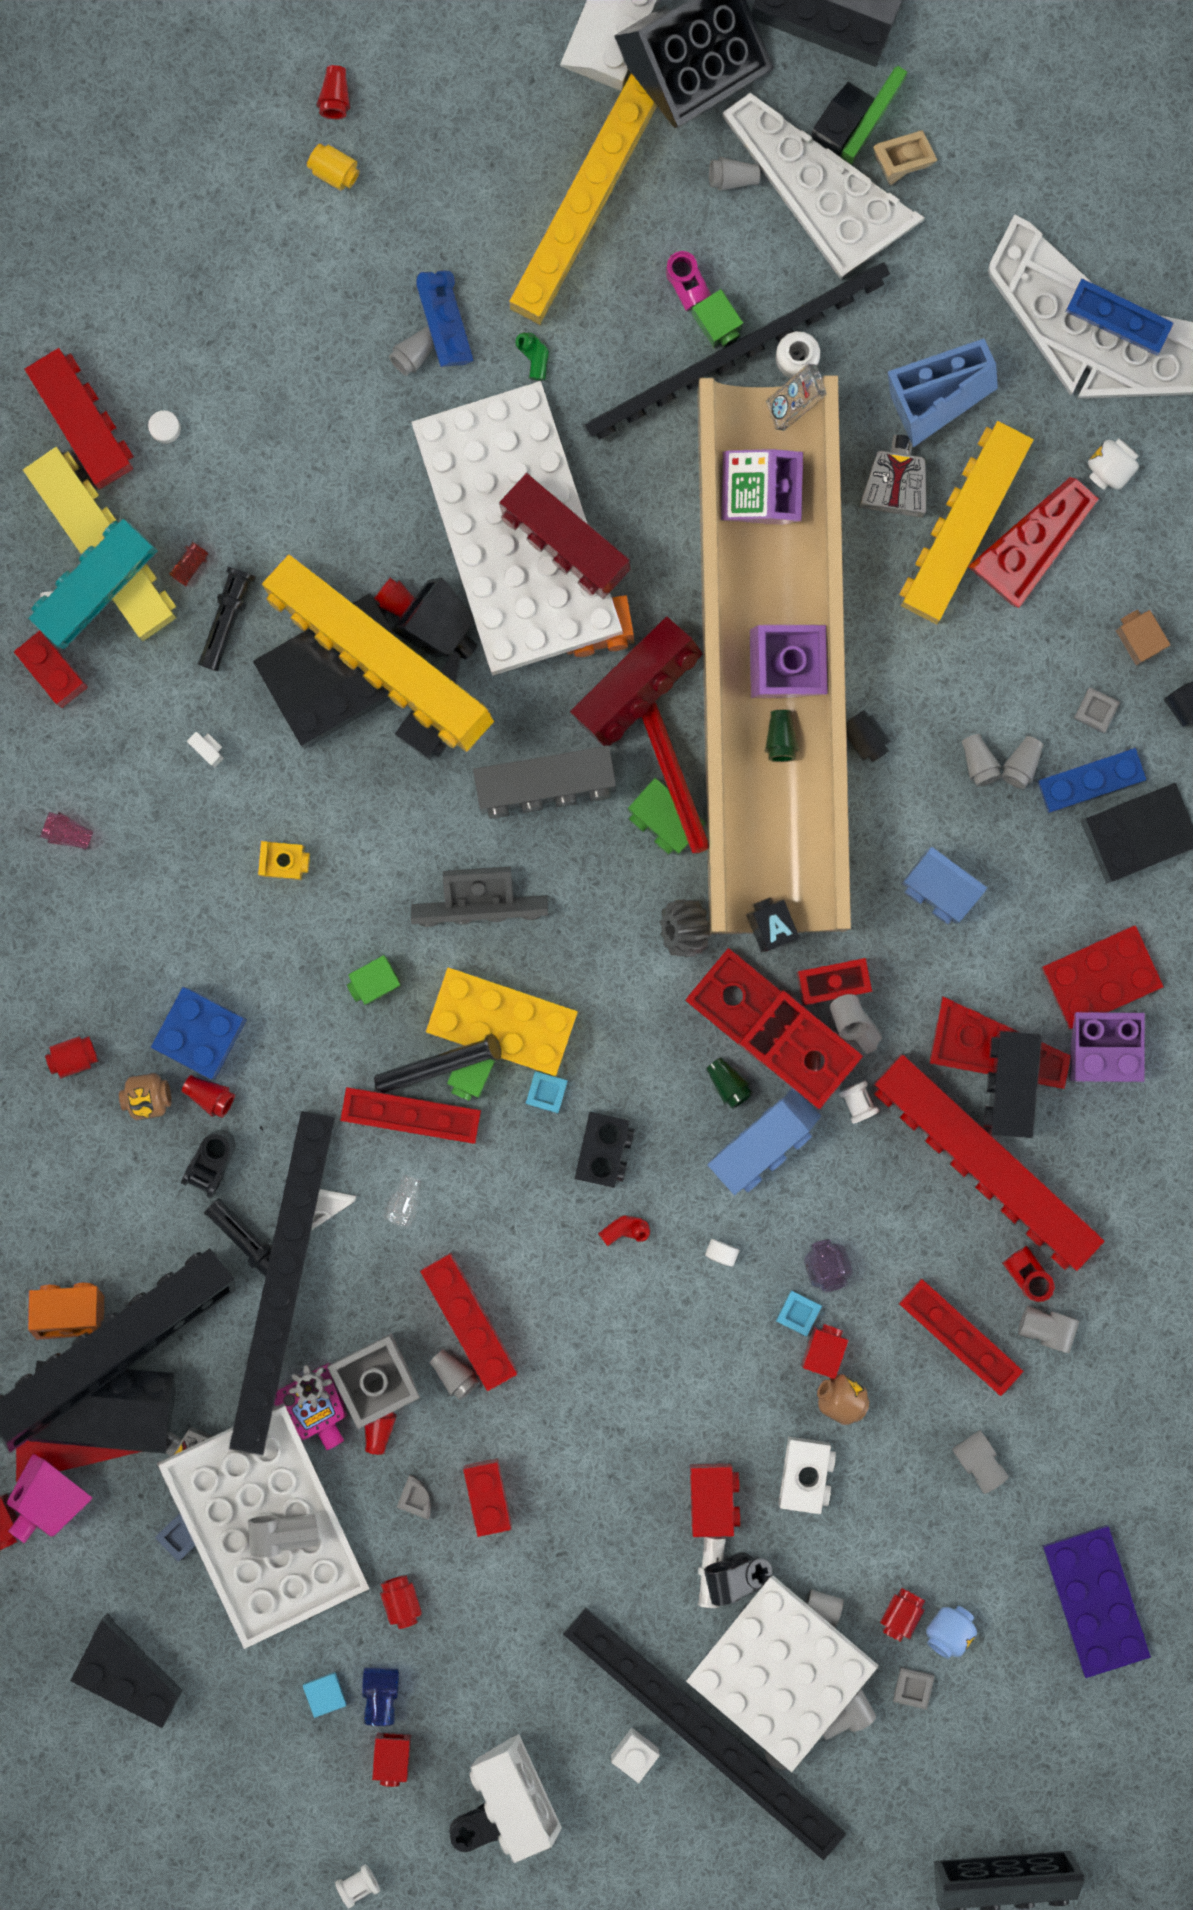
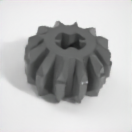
[659,899,711,958]

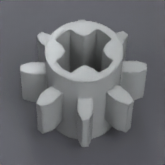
[289,1364,333,1408]

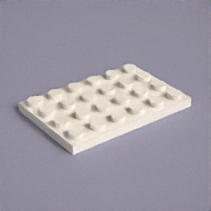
[158,1403,369,1649]

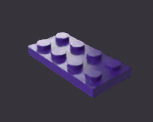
[1042,1525,1151,1678]

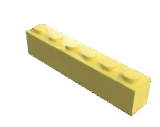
[23,447,176,641]

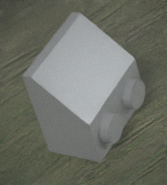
[327,1333,420,1429]

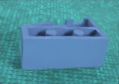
[888,339,998,447]
[707,1088,821,1196]

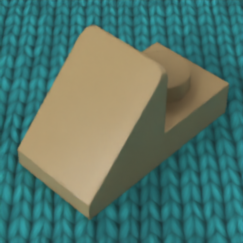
[873,130,938,185]

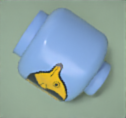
[926,1606,977,1659]

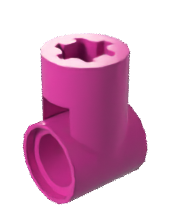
[666,251,711,312]

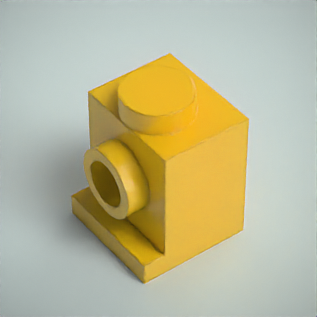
[258,841,310,880]

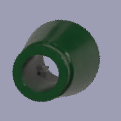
[765,710,799,762]
[706,1057,754,1109]

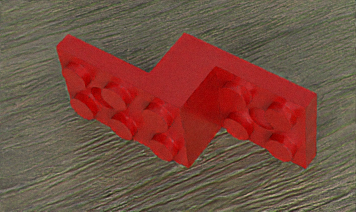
[684,948,863,1110]

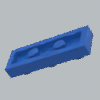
[1065,279,1174,356]
[1037,748,1146,813]

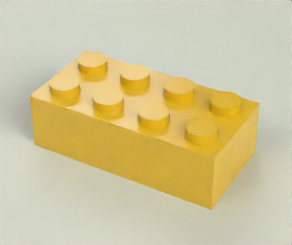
[426,967,578,1076]

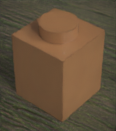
[1116,609,1170,666]

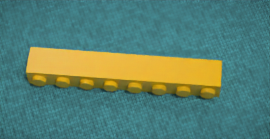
[509,73,657,325]
[262,554,494,752]

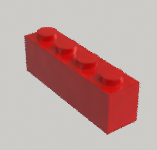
[24,348,134,490]
[420,1253,518,1391]

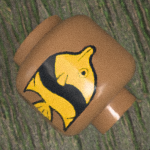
[119,1073,172,1120]
[817,1374,869,1425]

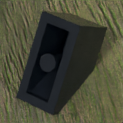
[811,81,875,156]

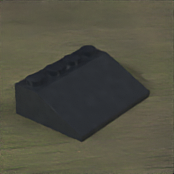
[614,0,774,128]
[752,0,903,68]
[253,593,397,749]
[934,1851,1084,1910]

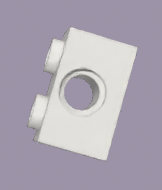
[779,1436,836,1514]

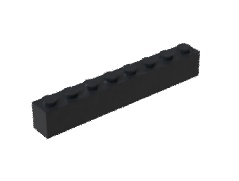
[0,1248,236,1453]

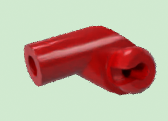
[598,1215,650,1246]

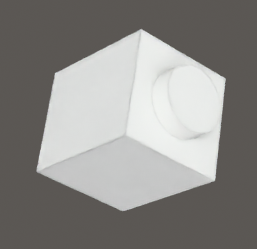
[611,1728,660,1783]

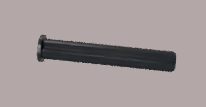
[374,1034,501,1093]

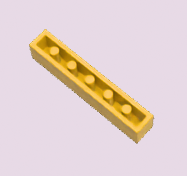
[899,421,1034,625]

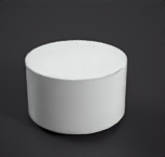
[148,411,181,444]
[705,1239,740,1267]

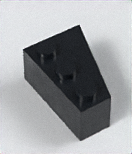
[983,1031,1042,1138]
[70,1613,183,1728]

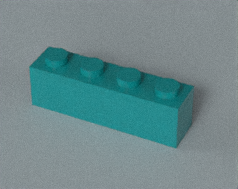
[28,519,158,649]

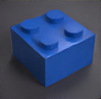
[150,987,247,1080]

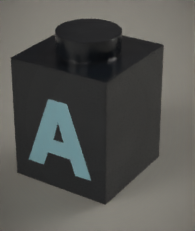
[746,897,800,952]

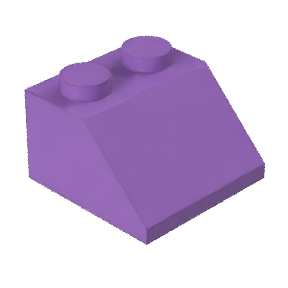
[750,625,827,698]

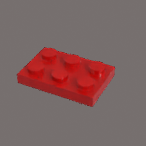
[1041,925,1164,1029]

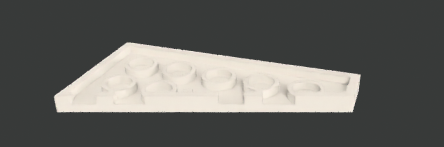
[722,93,924,279]

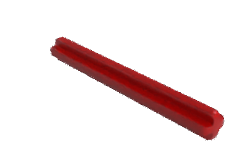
[642,702,709,854]

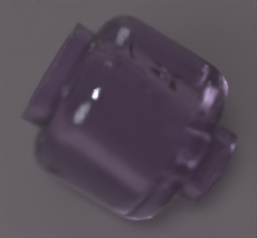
[804,1239,853,1293]

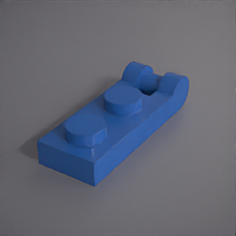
[416,270,473,367]

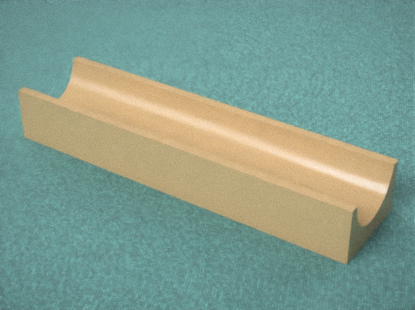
[697,375,851,934]

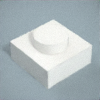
[187,732,224,768]

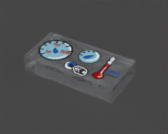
[766,364,827,431]

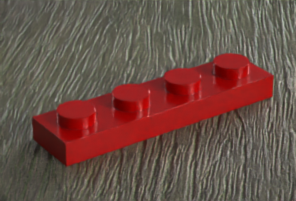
[340,1087,481,1144]
[898,1278,1024,1396]

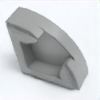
[396,1474,431,1520]

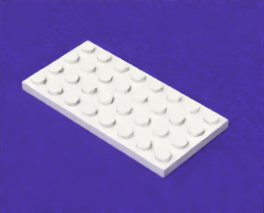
[411,381,623,676]

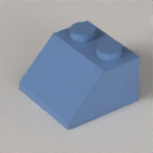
[901,847,987,924]

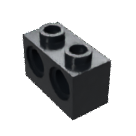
[574,1112,635,1188]

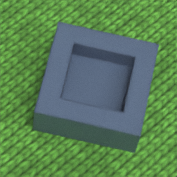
[155,1513,196,1562]

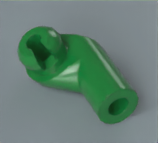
[515,332,549,381]

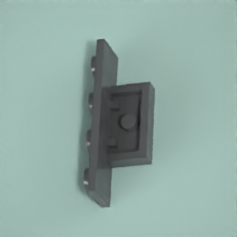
[411,866,548,927]

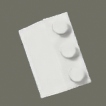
[560,0,661,91]
[470,1734,562,1863]

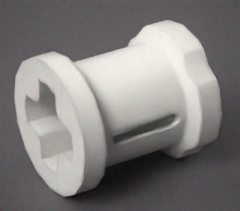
[838,1080,880,1124]
[335,1864,380,1908]

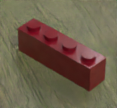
[499,472,631,599]
[569,616,703,747]

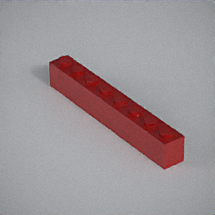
[872,1054,1105,1271]

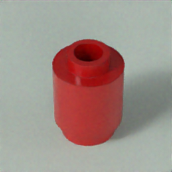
[45,1036,98,1079]
[380,1575,422,1629]
[880,1588,926,1642]

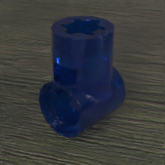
[362,1667,399,1726]

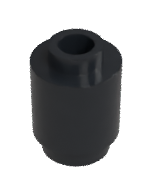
[846,710,891,763]

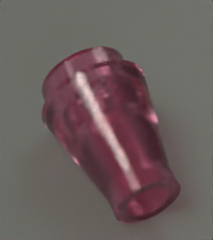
[40,811,93,850]

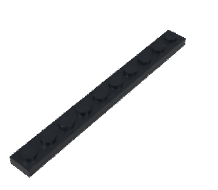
[582,262,890,440]
[229,1111,335,1456]
[563,1606,846,1861]

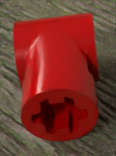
[1002,1245,1055,1302]

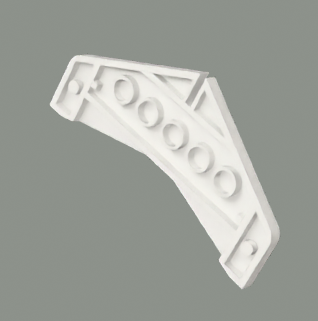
[988,215,1193,399]

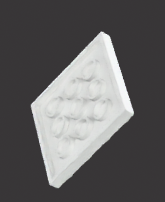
[686,1575,879,1772]

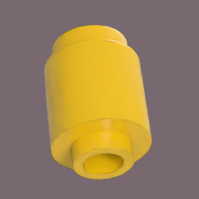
[307,143,360,191]

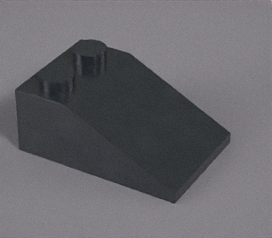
[1081,782,1193,884]

